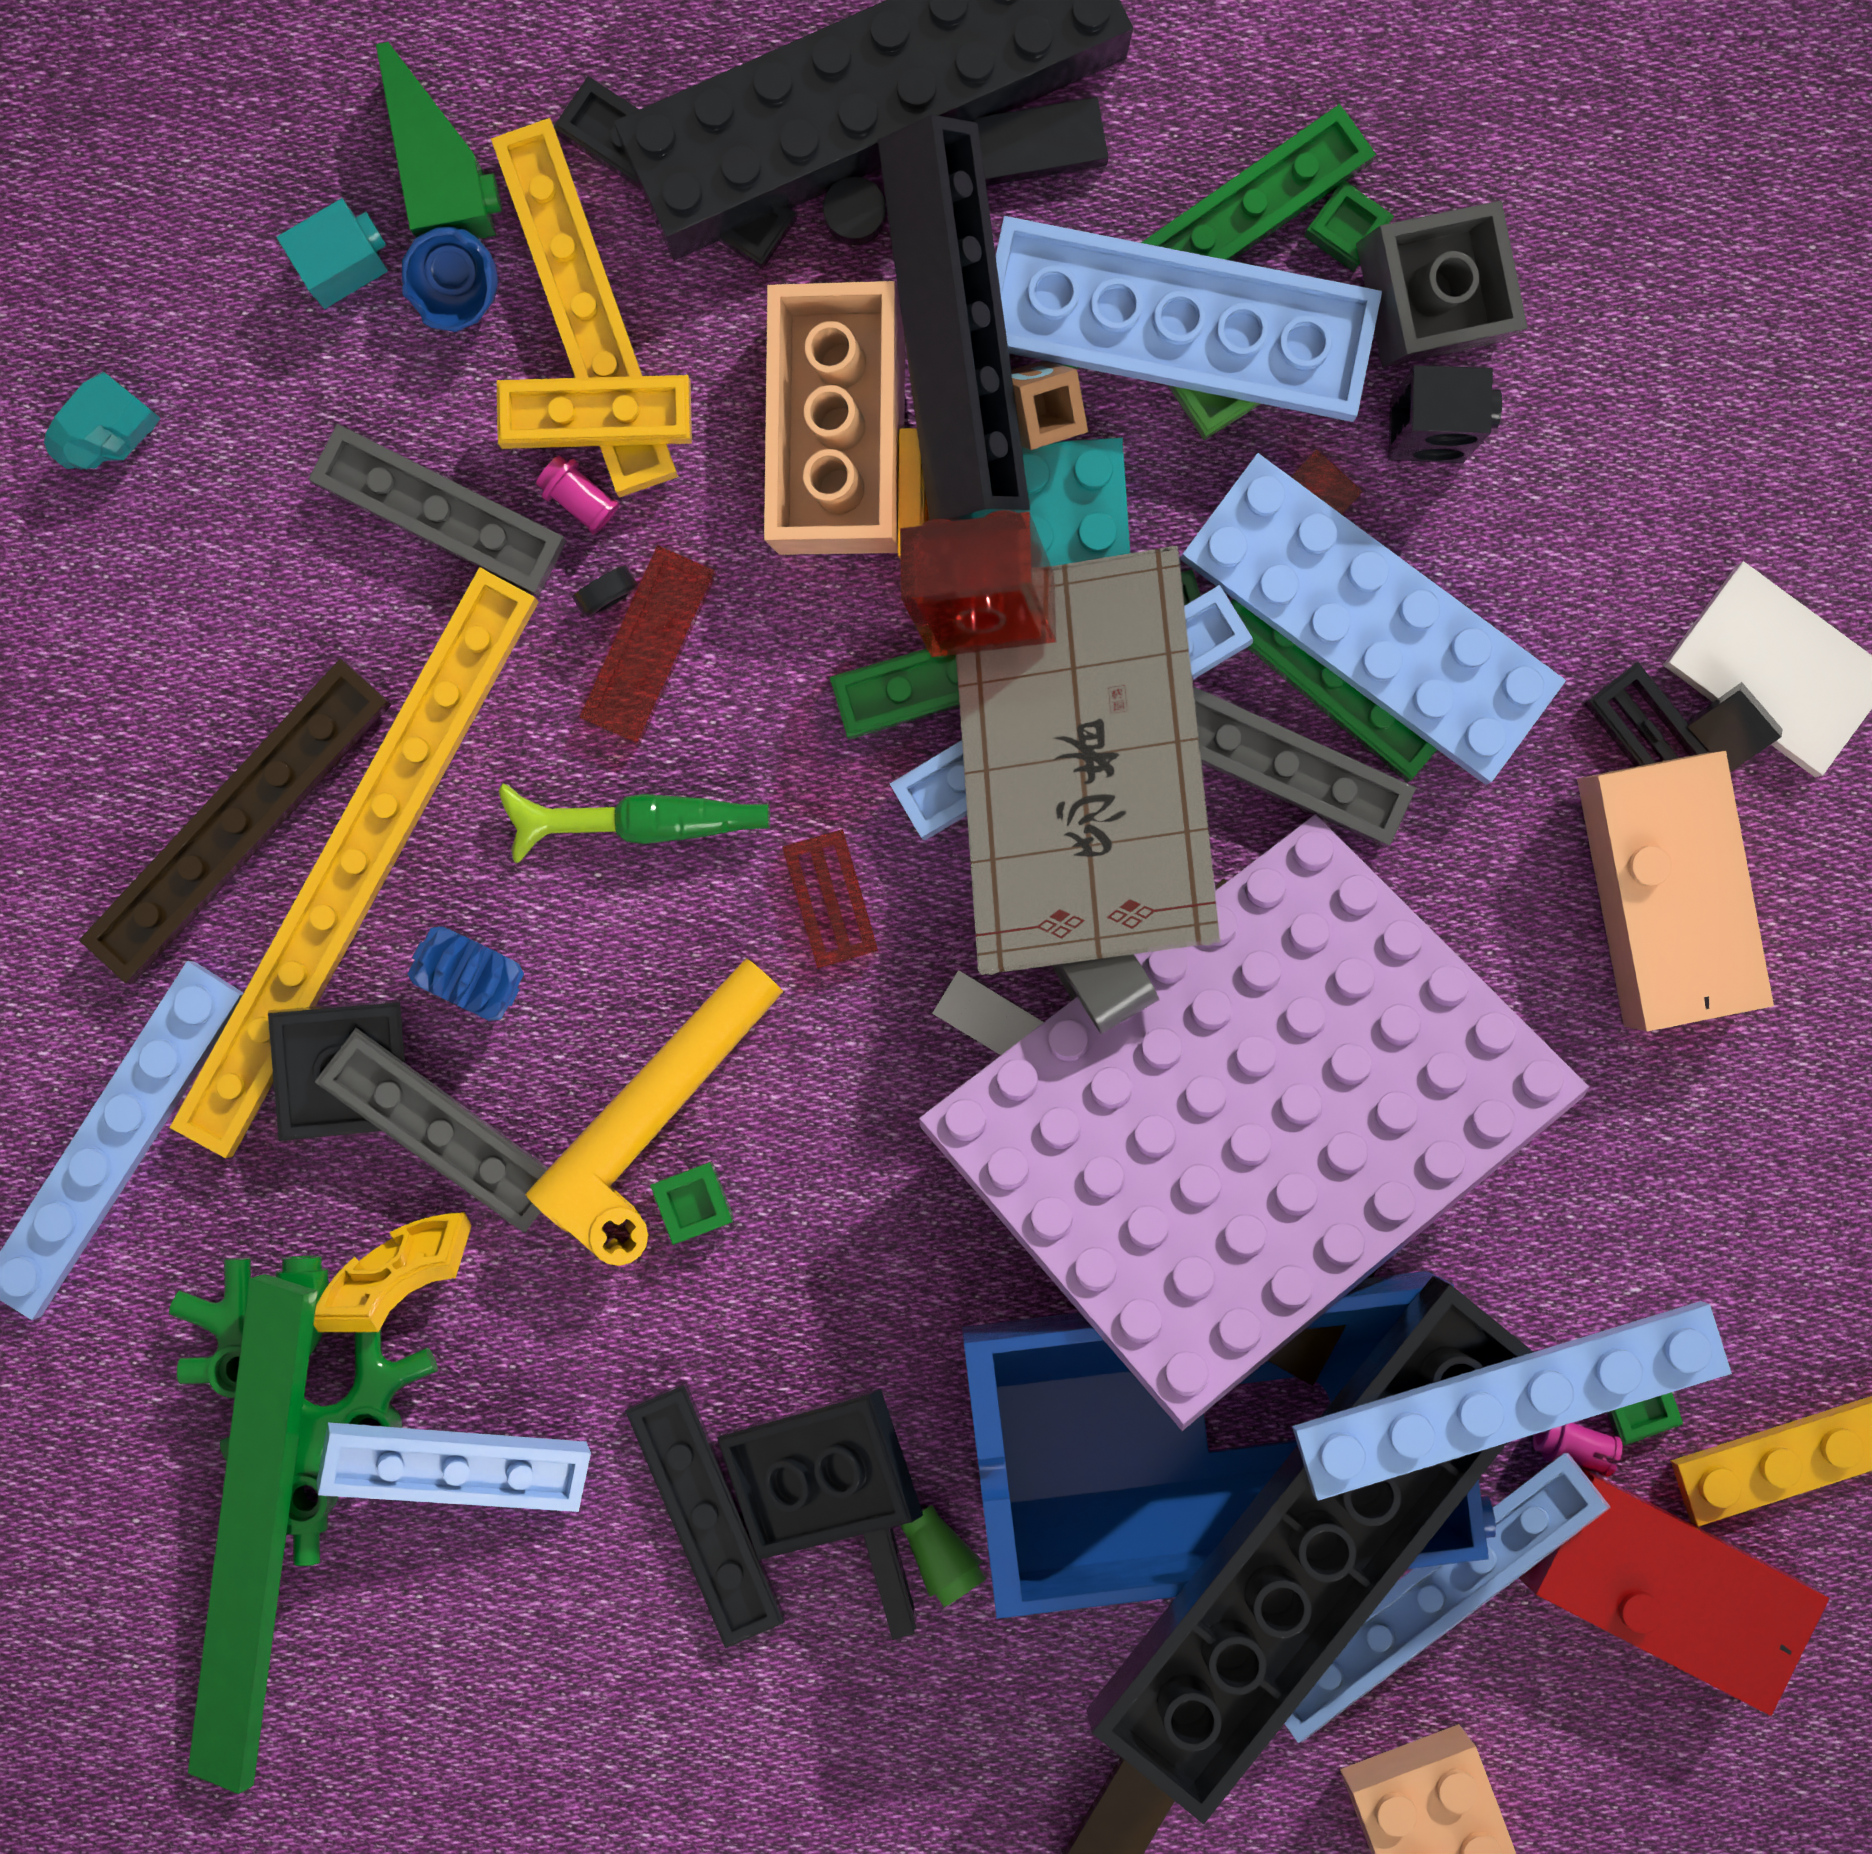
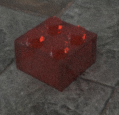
[900,510,1057,657]

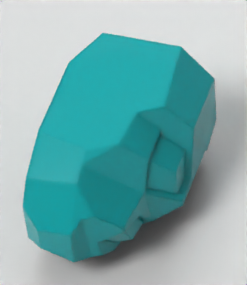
[44,371,161,470]

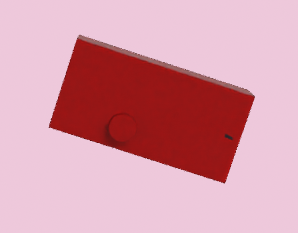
[1519,1465,1830,1716]

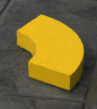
[313,1212,472,1332]

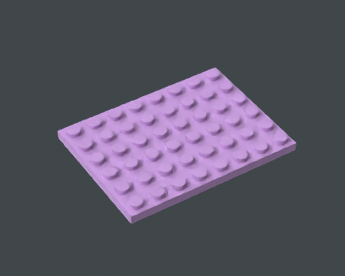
[919,814,1589,1431]

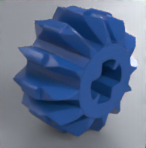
[407,926,524,1021]

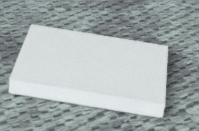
[1663,561,1872,777]

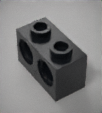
[1388,365,1502,463]

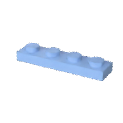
[316,1422,591,1512]

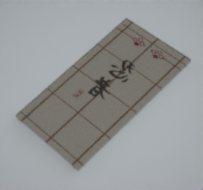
[951,546,1221,975]

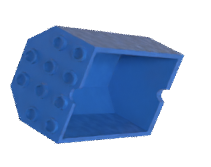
[962,1271,1496,1619]

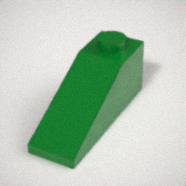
[376,42,502,239]

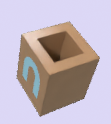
[1011,360,1088,450]

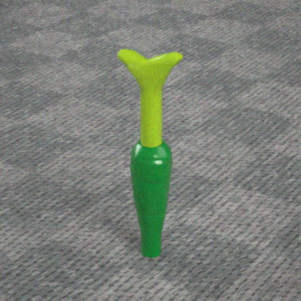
[499,783,770,863]

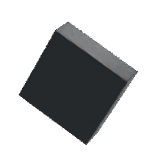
[1688,682,1783,772]

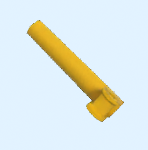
[525,958,783,1266]

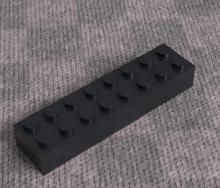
[613,0,1133,261]
[1086,1276,1533,1825]

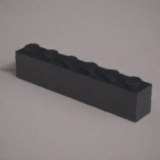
[878,115,1030,526]

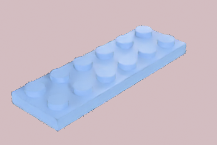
[996,216,1382,422]
[1180,453,1566,785]

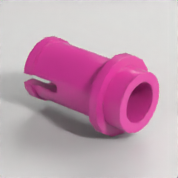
[536,455,619,535]
[1533,1423,1622,1477]

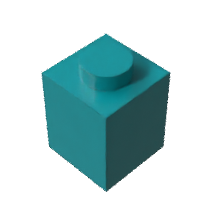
[277,198,388,309]

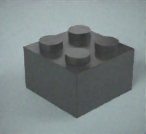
[1356,200,1528,368]

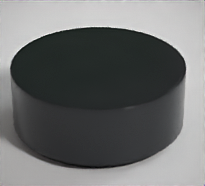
[823,176,886,245]
[572,565,638,618]

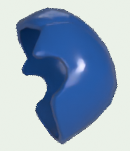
[402,227,499,332]

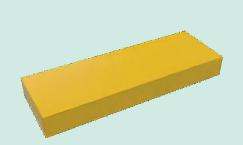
[496,375,692,449]

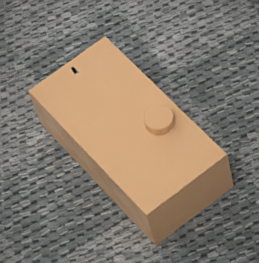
[764,281,905,555]
[1577,751,1774,1031]

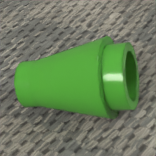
[900,1505,987,1608]

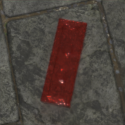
[579,545,717,745]

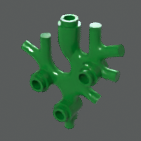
[169,1255,438,1566]

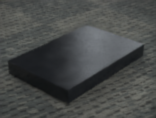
[717,1388,923,1560]

